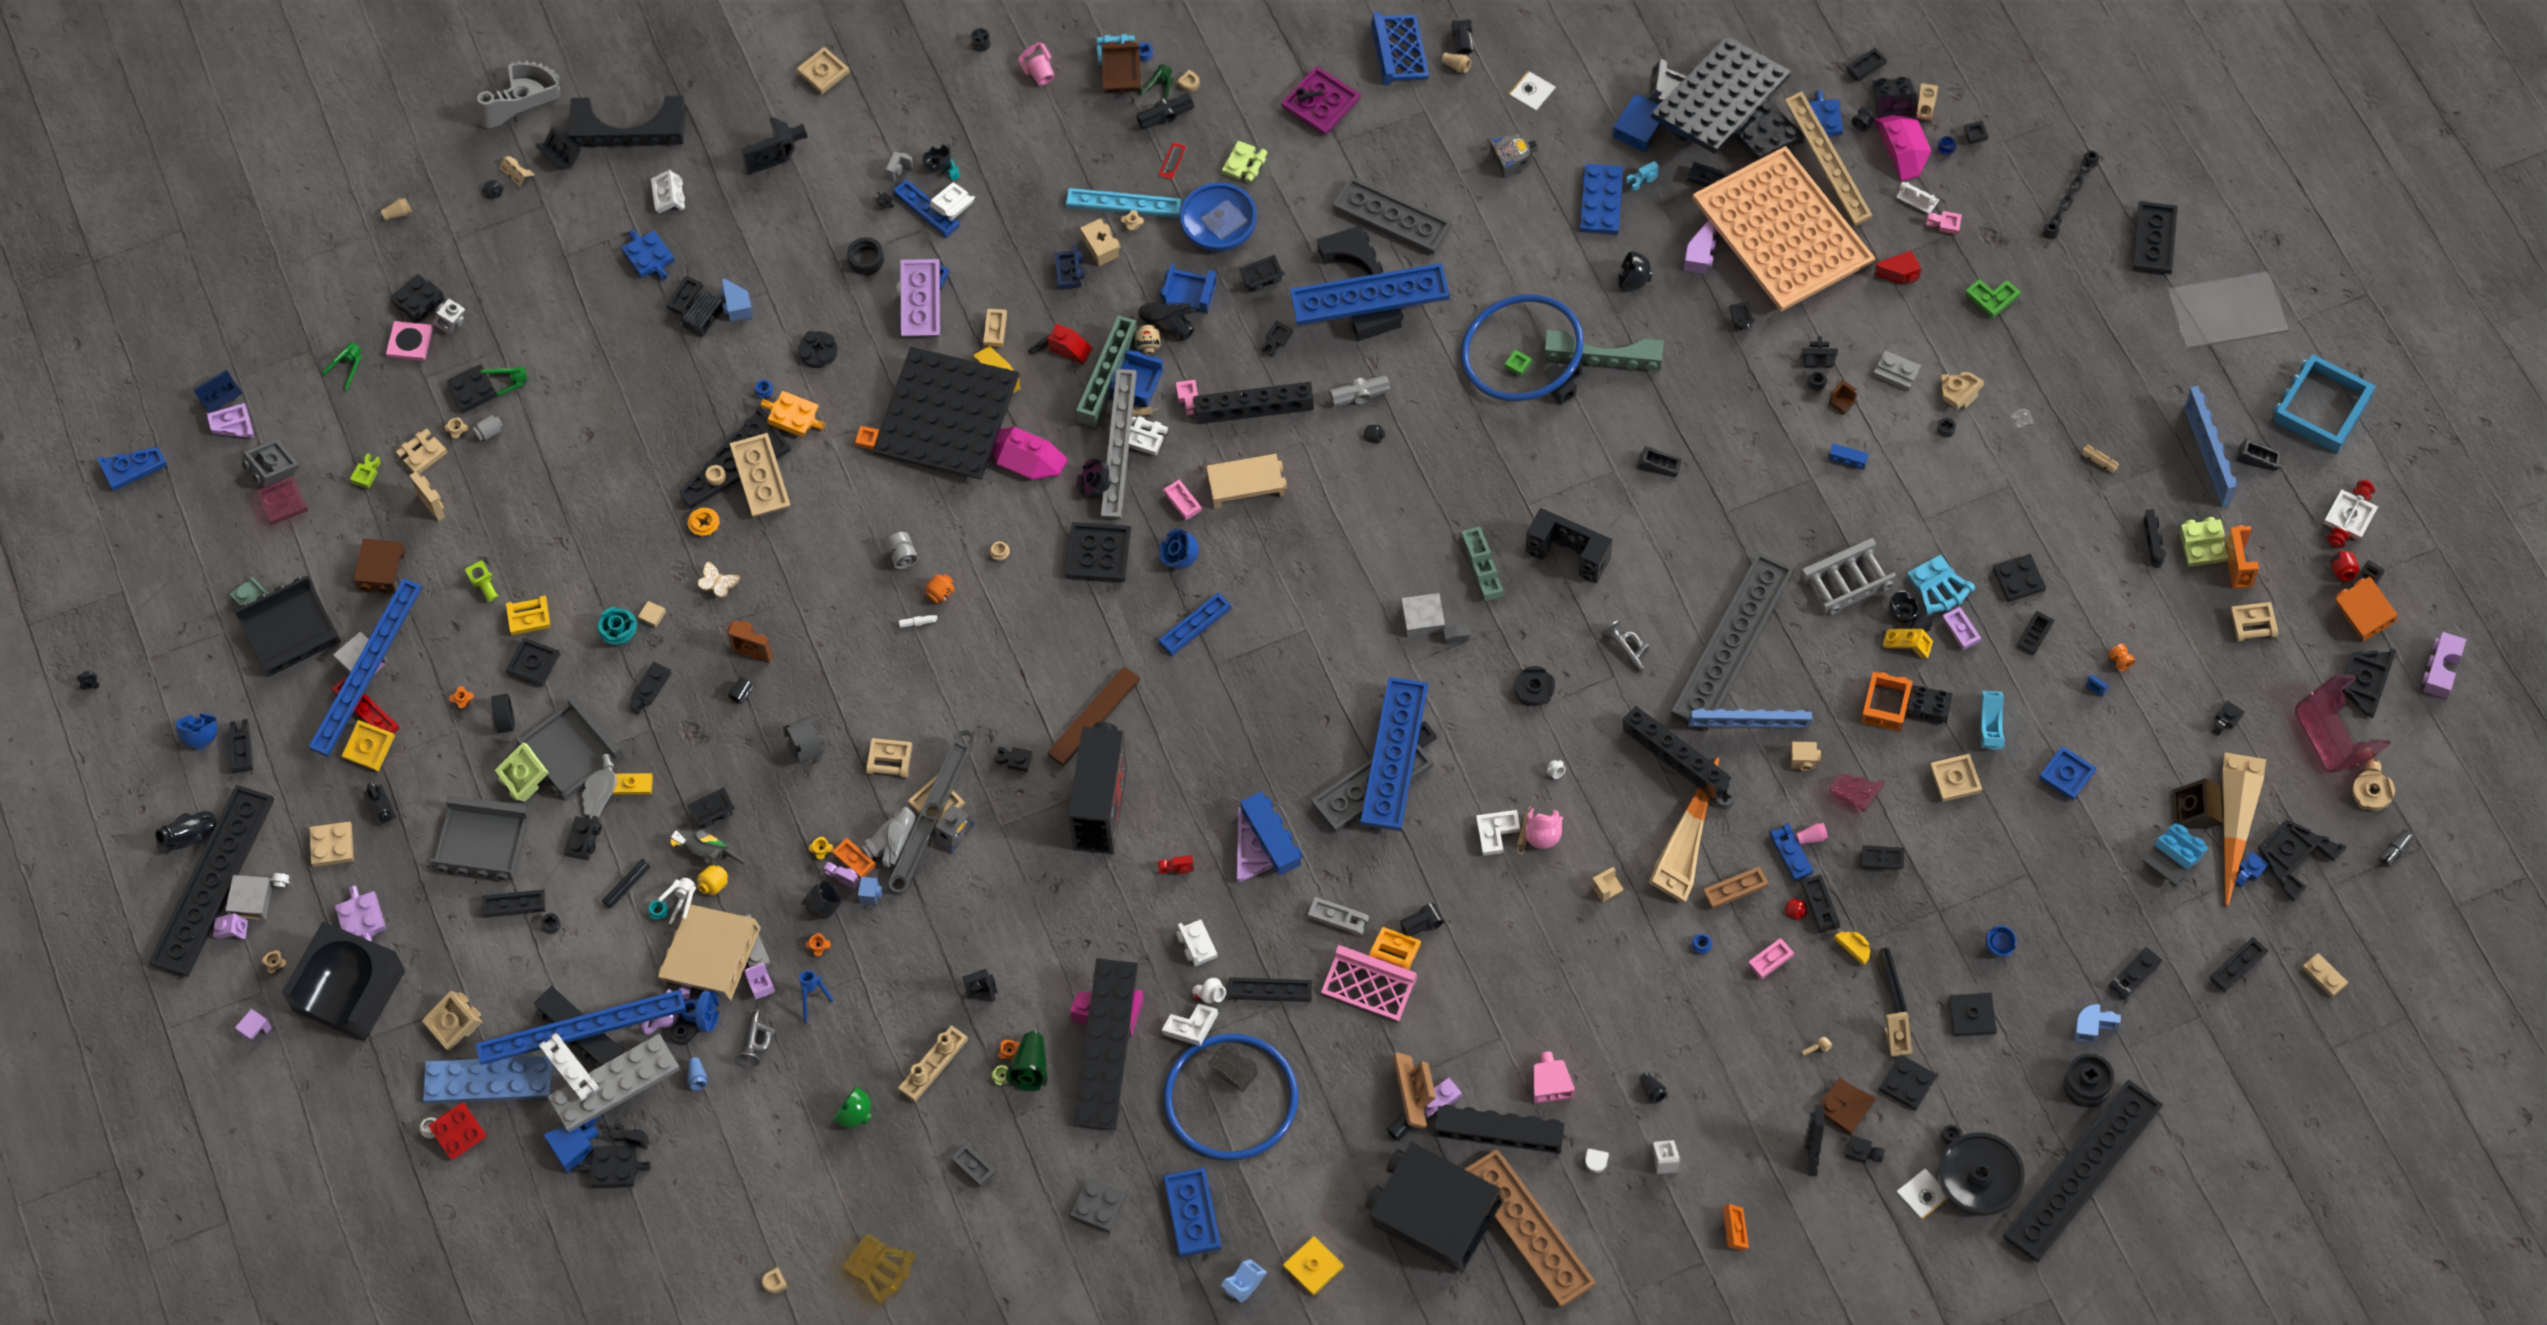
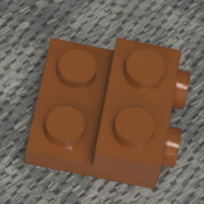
[727,620,773,663]

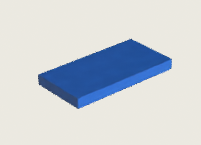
[1163,1167,1221,1257]

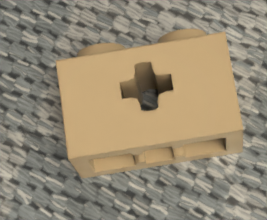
[1080,218,1121,266]

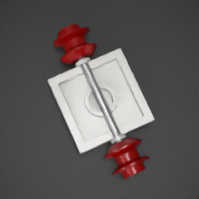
[2323,480,2378,548]

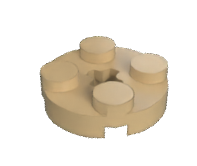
[2352,770,2395,811]

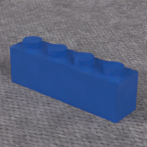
[1240,792,1302,876]

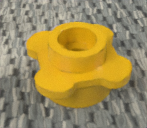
[809,837,833,860]

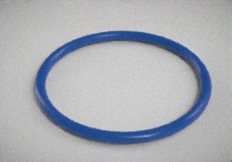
[1461,294,1584,401]
[1164,1034,1298,1160]

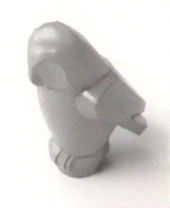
[862,807,915,868]

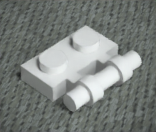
[1129,416,1168,456]

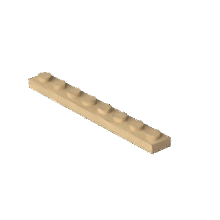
[1785,91,1872,226]

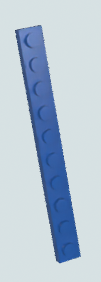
[309,578,422,757]
[476,990,686,1065]

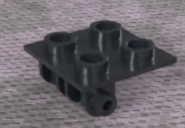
[1906,685,1953,724]

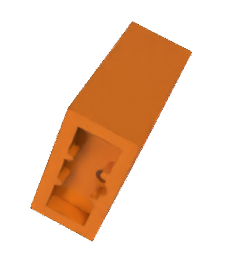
[1861,672,1913,732]

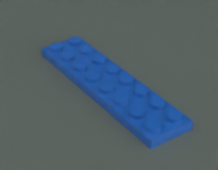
[1290,263,1450,326]
[1361,677,1429,831]

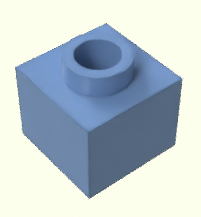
[858,877,882,905]

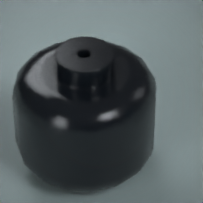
[483,180,504,199]
[1364,424,1385,443]

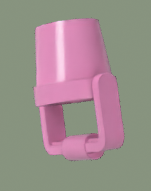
[1018,42,1055,86]

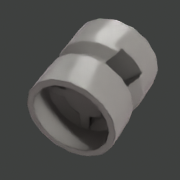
[885,532,918,569]

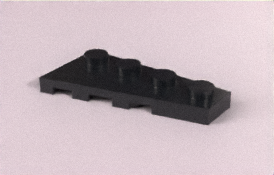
[1804,1105,1824,1176]

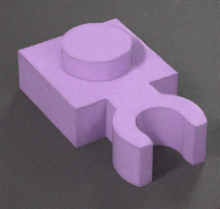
[824,862,859,890]

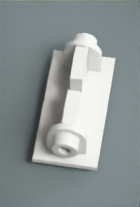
[1896,182,1939,214]

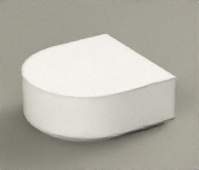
[1585,1149,1609,1173]

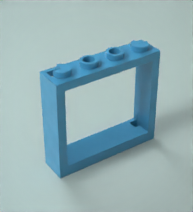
[2273,354,2376,454]

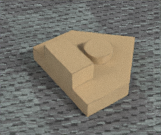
[1941,372,1984,409]

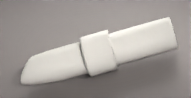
[899,615,937,628]

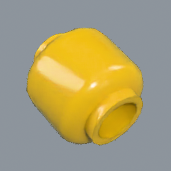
[697,865,728,896]

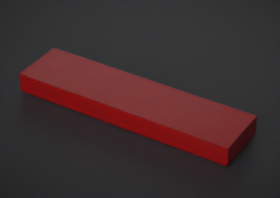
[331,676,400,734]

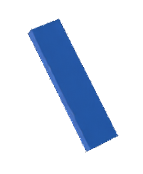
[893,179,960,238]
[1158,593,1232,656]

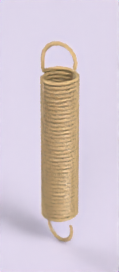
[1109,407,1159,418]
[1517,806,1534,854]

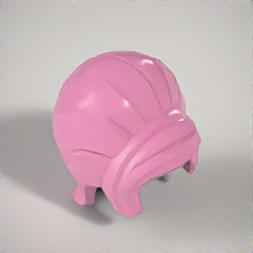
[1525,808,1563,850]

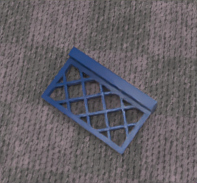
[1370,12,1429,85]

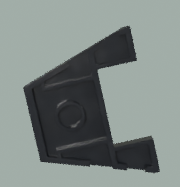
[2258,819,2347,902]

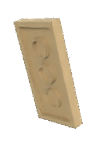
[730,433,790,518]

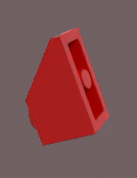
[1875,250,1921,285]
[1048,323,1093,364]

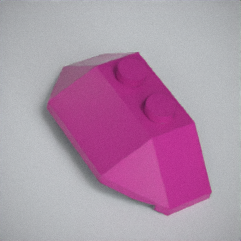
[1874,115,1931,182]
[992,427,1068,480]

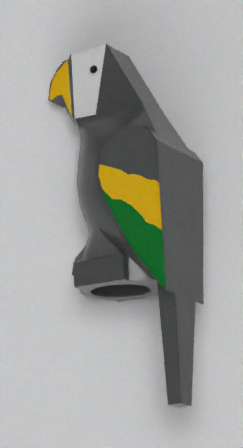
[670,830,745,866]

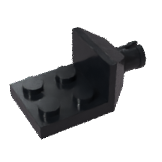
[741,117,808,175]

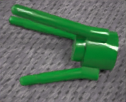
[322,342,362,391]
[480,366,527,398]

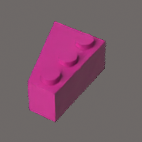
[1070,990,1144,1037]

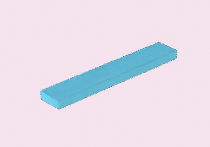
[1066,188,1182,218]

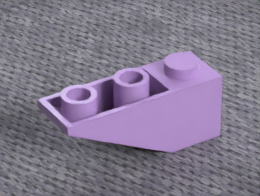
[1683,220,1717,274]

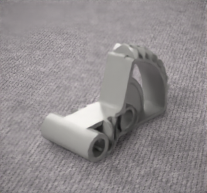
[477,60,560,129]

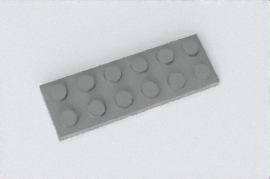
[548,1034,680,1133]

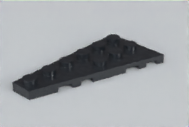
[679,406,791,509]

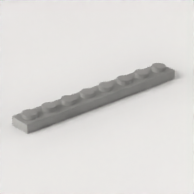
[1101,369,1137,519]

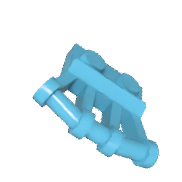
[1907,555,1975,615]

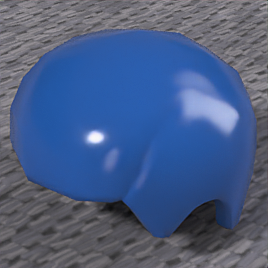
[1985,926,2017,957]

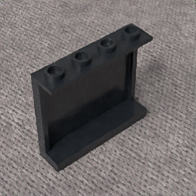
[235,575,341,677]

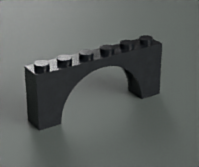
[568,96,686,147]
[1317,225,1404,342]

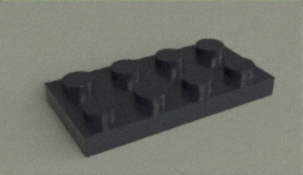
[2132,201,2178,274]

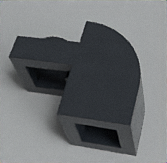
[1550,362,1583,405]

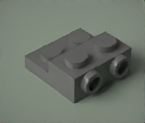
[241,439,299,488]

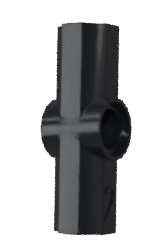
[1136,93,1194,130]

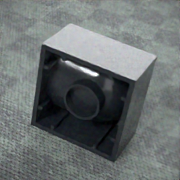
[282,921,405,1041]

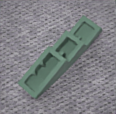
[1461,527,1504,601]

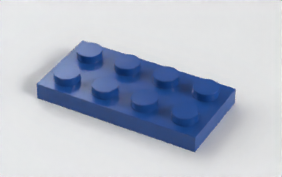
[1580,164,1623,235]

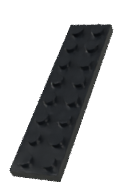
[1074,958,1139,1130]

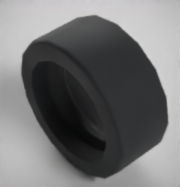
[847,237,884,275]
[491,693,515,733]

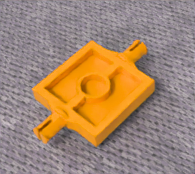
[760,391,825,438]

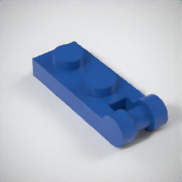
[1769,823,1814,882]

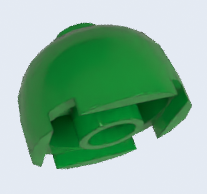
[833,1086,872,1129]

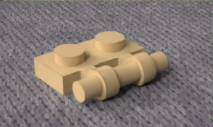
[396,428,448,474]

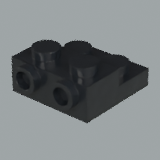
[390,274,445,323]

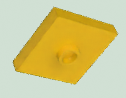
[341,720,395,772]
[1283,1236,1344,1296]

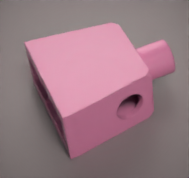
[1534,1052,1575,1104]

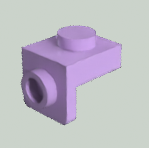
[213,913,248,940]
[745,963,775,999]

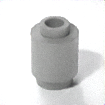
[473,415,503,441]

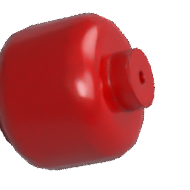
[1785,899,1807,921]

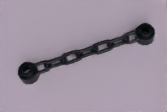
[2043,150,2099,239]

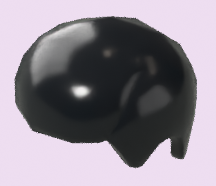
[922,144,951,172]
[1889,591,1920,623]

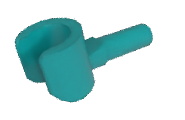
[947,157,961,181]

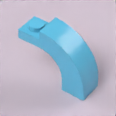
[1980,691,2005,749]

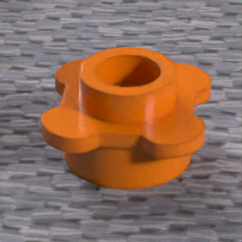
[449,686,474,709]
[806,933,831,957]
[998,1040,1020,1061]

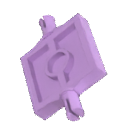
[335,886,386,941]

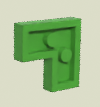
[1965,279,2021,318]

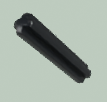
[602,859,650,909]

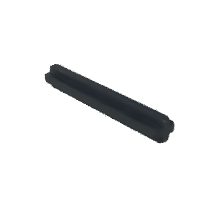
[1879,947,1910,1023]

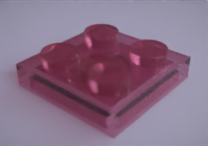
[257,476,308,525]

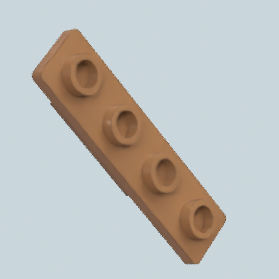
[1393,1052,1436,1129]

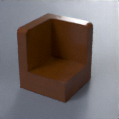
[1828,380,1858,415]

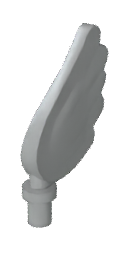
[582,754,617,819]

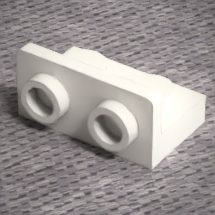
[651,170,685,213]
[1176,920,1218,966]

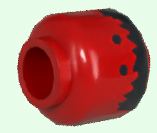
[2330,551,2360,581]

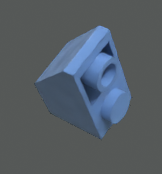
[720,279,753,322]

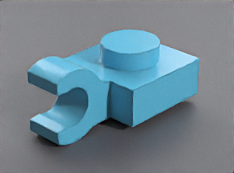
[1626,161,1659,191]

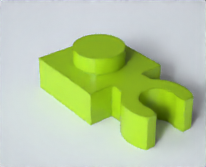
[350,453,381,489]

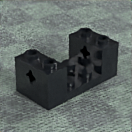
[1525,508,1613,583]

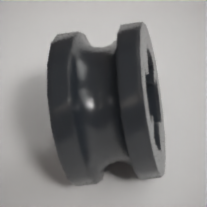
[1938,418,1956,438]
[541,913,561,934]

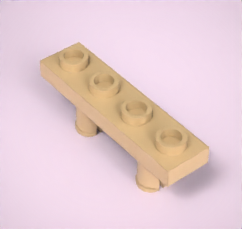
[898,1025,968,1102]

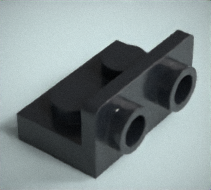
[564,816,602,860]
[963,969,998,1002]

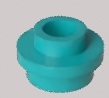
[648,900,669,920]

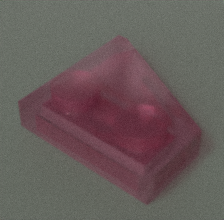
[1829,774,1885,812]

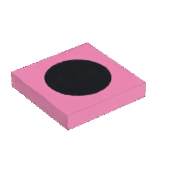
[386,321,433,361]

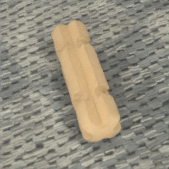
[2082,445,2119,473]

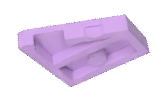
[207,403,255,438]

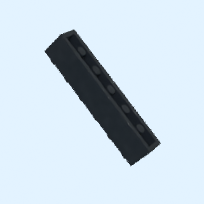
[534,986,625,1069]
[1435,1104,1565,1154]

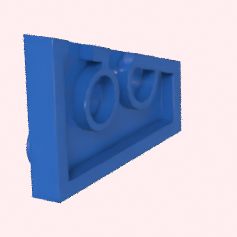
[97,447,168,491]

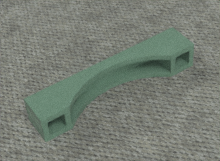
[1544,330,1664,371]

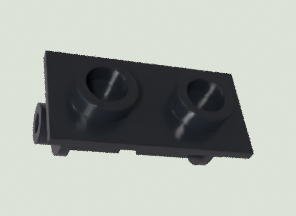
[363,782,397,826]

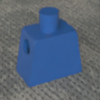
[544,1124,599,1174]

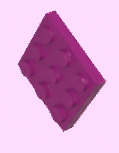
[1281,66,1361,136]

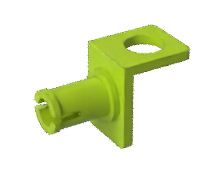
[465,561,499,602]

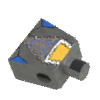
[1490,134,1538,178]
[935,805,974,854]

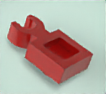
[1158,855,1194,874]

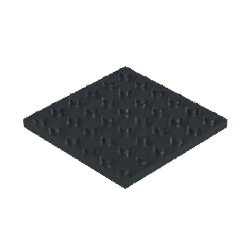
[872,347,1020,480]

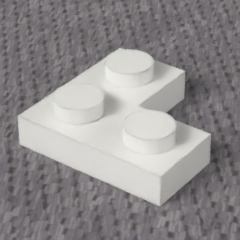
[1476,810,1520,856]
[1162,1004,1218,1046]

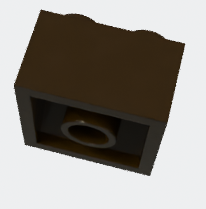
[2172,778,2223,829]

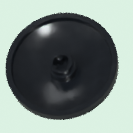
[1938,1132,2025,1216]

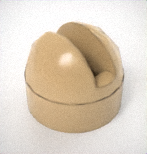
[2364,759,2381,772]

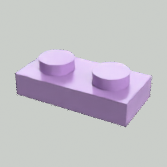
[1942,607,1981,650]
[1423,1078,1462,1120]

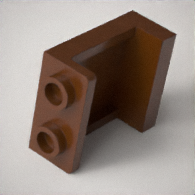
[1101,41,1141,93]
[353,539,406,594]

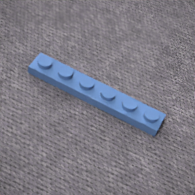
[1688,709,1812,728]

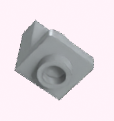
[886,151,913,182]

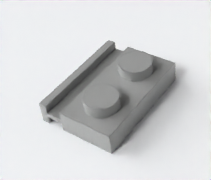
[1873,350,1921,391]

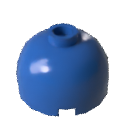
[1159,528,1199,569]
[176,713,218,750]

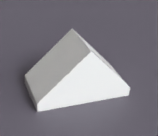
[1653,1140,1680,1174]

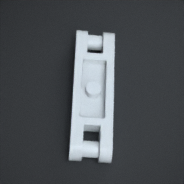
[539,1033,599,1101]

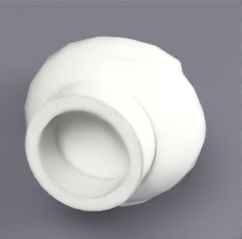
[1192,978,1226,1004]

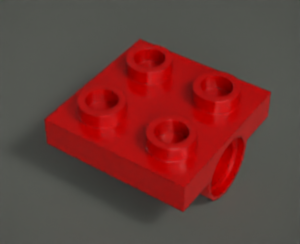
[428,1102,487,1161]

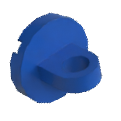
[681,991,719,1032]

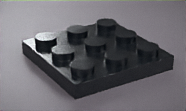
[1734,100,1804,160]
[1065,522,1131,582]

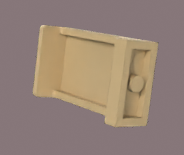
[1207,454,1287,509]

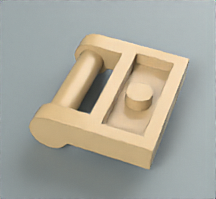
[2230,602,2278,642]
[866,738,913,778]

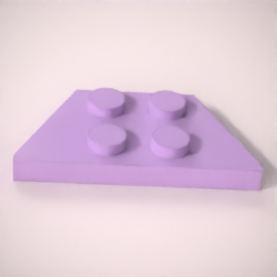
[1237,807,1273,882]

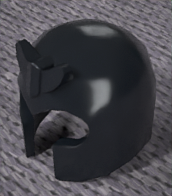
[801,879,842,919]

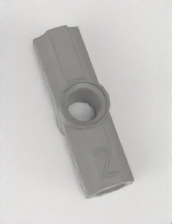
[1330,375,1390,407]

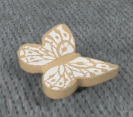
[698,562,740,598]

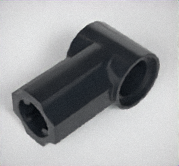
[1452,19,1473,56]
[1400,903,1445,937]

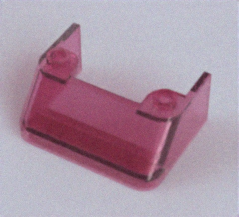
[2295,674,2391,773]

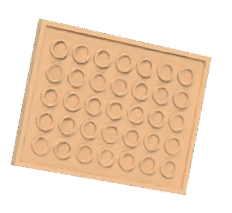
[1692,146,1875,312]

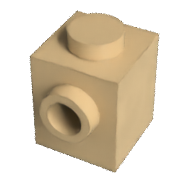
[1791,742,1821,771]

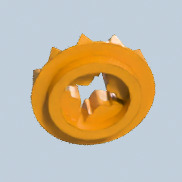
[688,508,720,537]

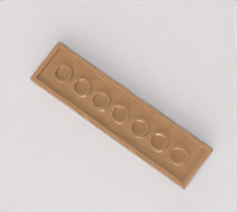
[1465,1149,1596,1308]

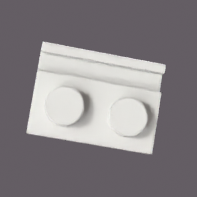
[929,182,975,221]

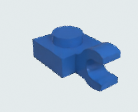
[2235,851,2269,887]

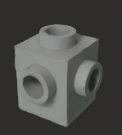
[433,299,465,334]

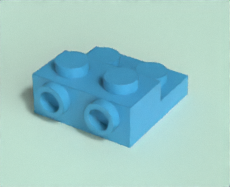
[2154,824,2209,869]

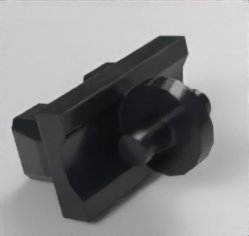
[1801,336,1838,368]

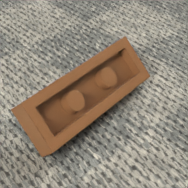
[1703,866,1769,910]

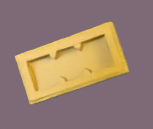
[612,773,653,795]

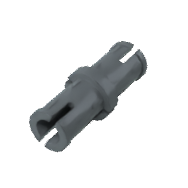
[2378,829,2414,867]

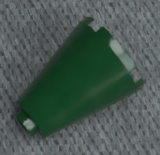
[1006,1031,1048,1092]

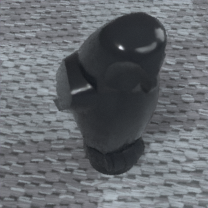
[1138,302,1196,341]
[155,811,216,854]

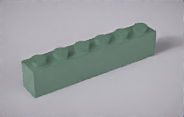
[1076,315,1137,428]

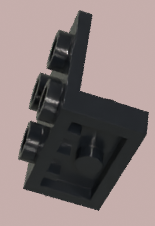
[1872,77,1916,117]

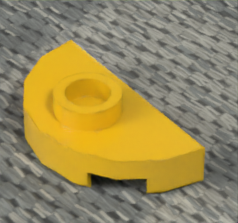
[1834,932,1870,966]

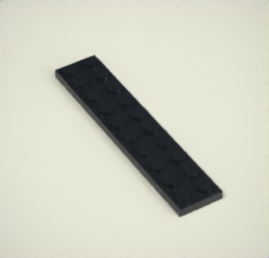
[149,785,275,977]
[2003,1079,2163,1263]

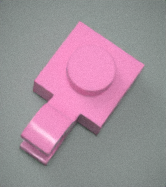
[1926,211,1962,235]
[1176,380,1198,416]

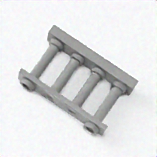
[1801,538,1896,616]

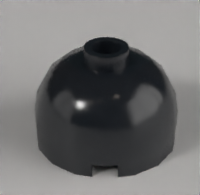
[1618,251,1653,291]

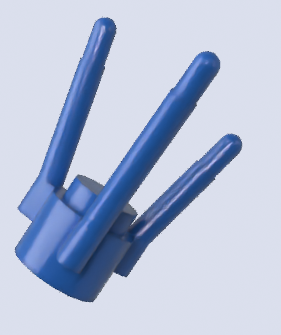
[799,970,833,1022]

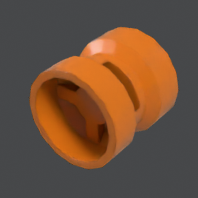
[2108,644,2136,672]

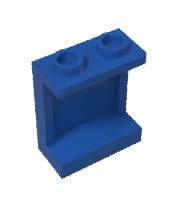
[1613,94,1661,153]
[1159,264,1217,314]
[1110,350,1164,407]

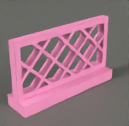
[1321,945,1417,1022]

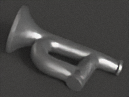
[1600,620,1649,672]
[735,1010,776,1067]

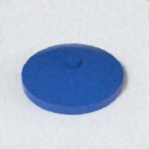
[1180,182,1257,251]

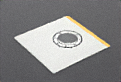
[1509,71,1556,110]
[1897,1168,1948,1219]

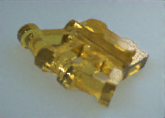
[842,1233,916,1305]

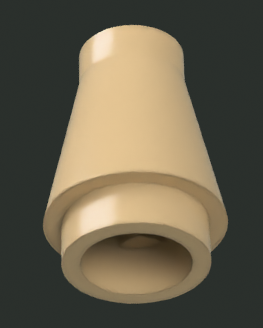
[1442,53,1471,73]
[381,198,411,221]

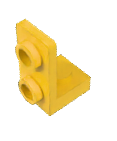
[1883,629,1933,658]

